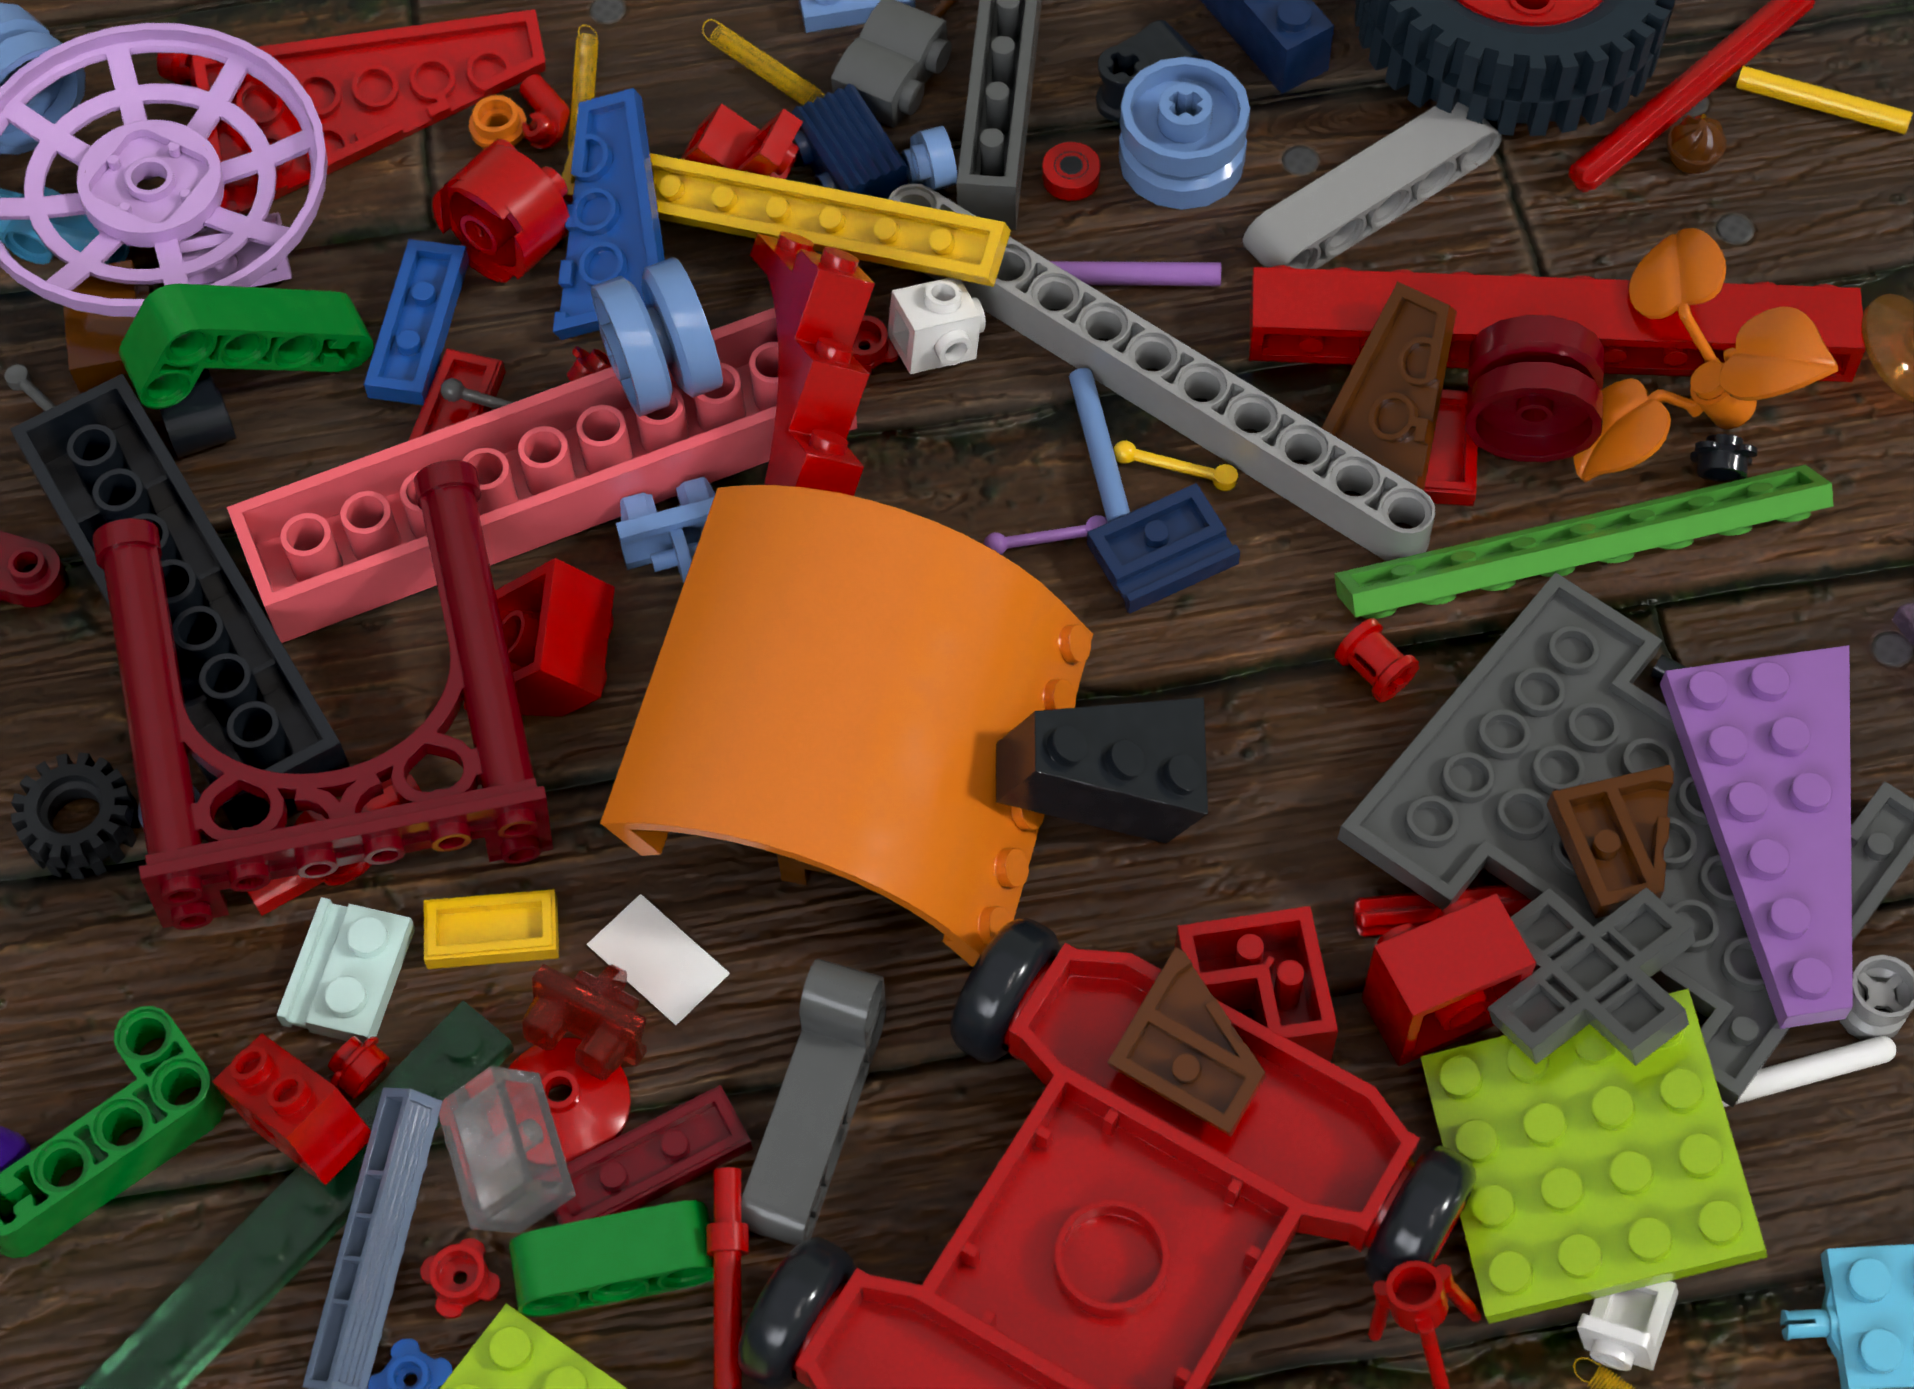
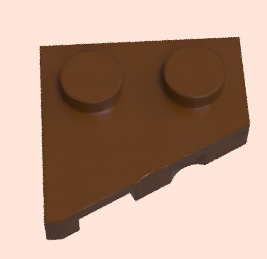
[1547,765,1674,919]
[1107,947,1266,1137]

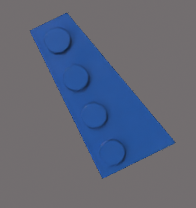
[553,88,665,340]

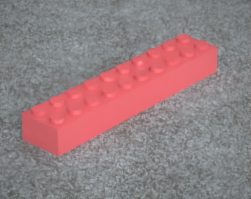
[227,307,857,643]

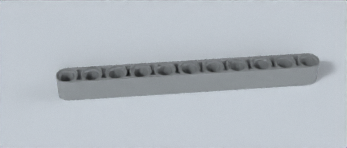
[888,184,1435,561]

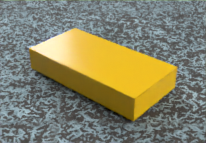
[424,889,559,969]

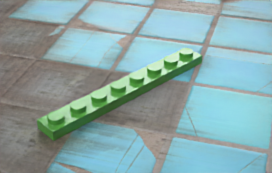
[1334,464,1833,619]

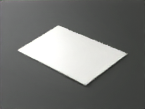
[586,894,730,1025]

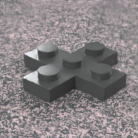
[1488,887,1696,1066]

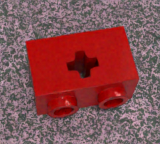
[212,1033,371,1186]

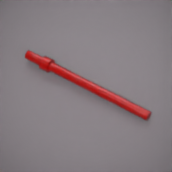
[707,1167,749,1389]

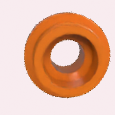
[469,95,527,148]

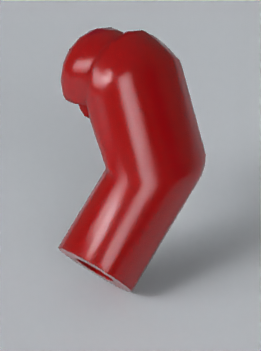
[519,74,570,149]

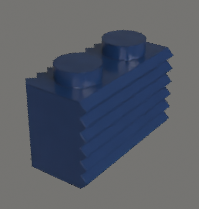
[792,83,908,199]

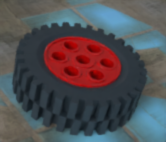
[1354,0,1675,136]

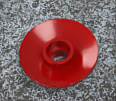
[495,1038,631,1168]

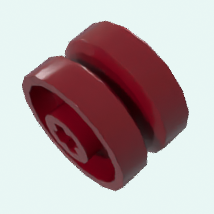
[1466,315,1604,462]

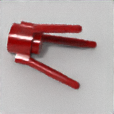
[1368,1260,1482,1389]

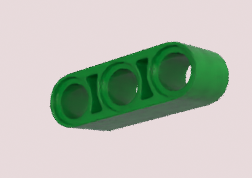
[509,1200,714,1317]

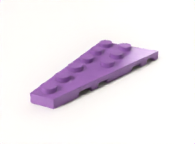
[1660,645,1853,1029]

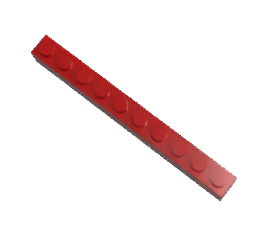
[1249,265,1866,382]

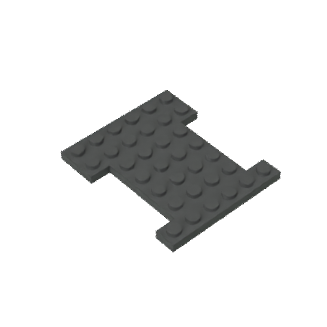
[1337,572,1914,1108]

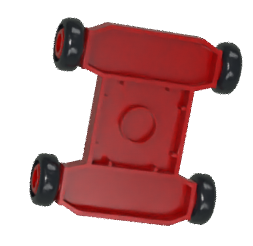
[737,918,1476,1389]

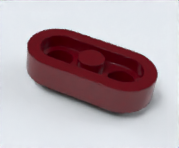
[0,531,67,607]

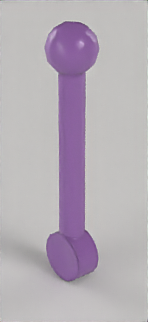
[983,515,1107,555]

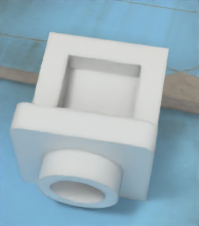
[1577,1281,1679,1371]

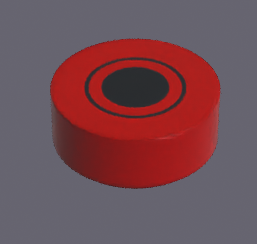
[1042,142,1100,201]

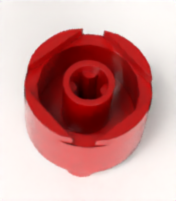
[433,139,569,283]

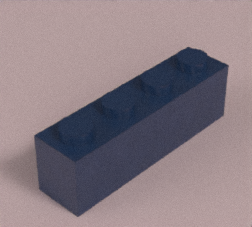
[1200,0,1334,94]

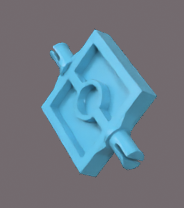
[1780,1244,1914,1389]

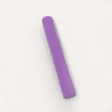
[1050,261,1221,286]

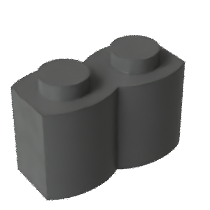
[831,0,952,128]

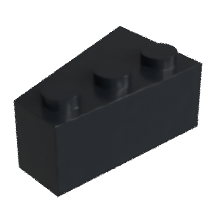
[996,697,1208,844]

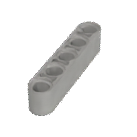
[1242,102,1501,269]

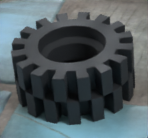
[11,752,140,879]

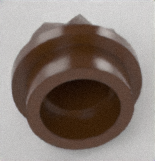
[1667,113,1727,174]

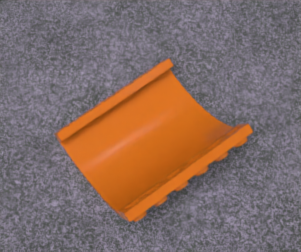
[600,485,1093,967]

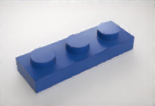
[364,239,470,405]

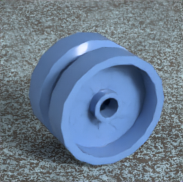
[0,3,86,155]
[1119,57,1250,210]
[591,257,723,417]

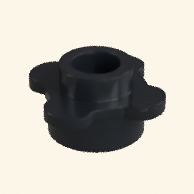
[1690,434,1758,482]

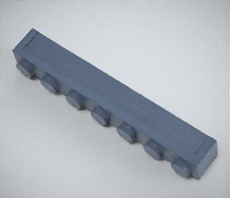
[302,1088,442,1389]

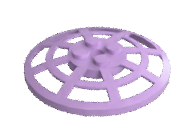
[0,23,328,317]

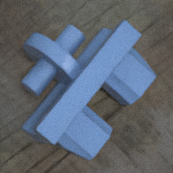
[616,477,715,583]

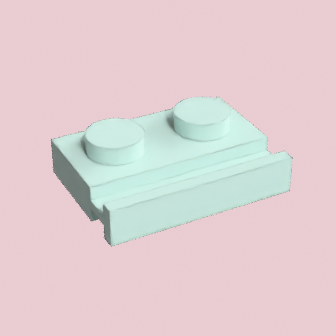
[276,897,415,1043]

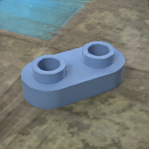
[902,126,957,191]

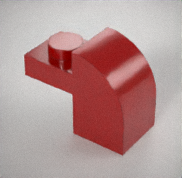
[680,103,803,179]

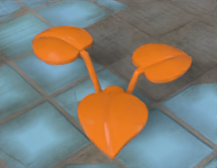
[1573,228,1839,483]

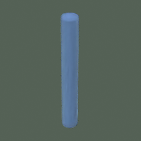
[1069,368,1130,523]

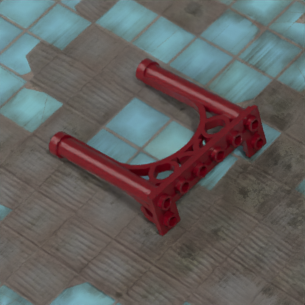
[93,460,553,930]

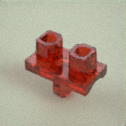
[522,964,647,1081]

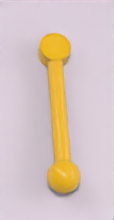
[1113,440,1238,491]

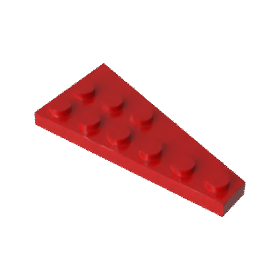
[192,9,546,215]

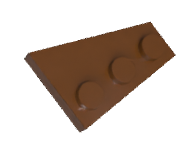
[1321,281,1457,491]

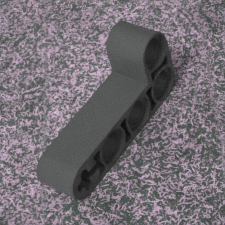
[742,958,886,1246]

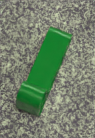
[118,283,374,409]
[0,1006,225,1258]

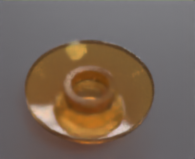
[1862,294,1914,403]

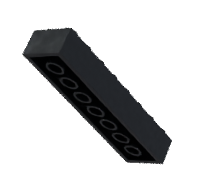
[10,373,350,830]

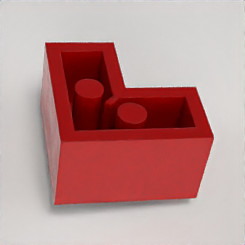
[1175,906,1338,1061]

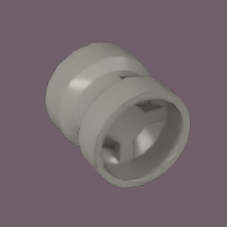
[1839,955,1914,1041]

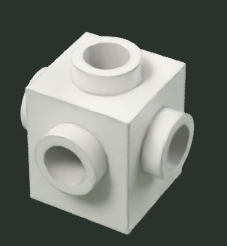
[887,278,986,374]

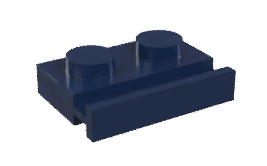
[1087,483,1240,614]

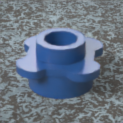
[368,1338,453,1389]

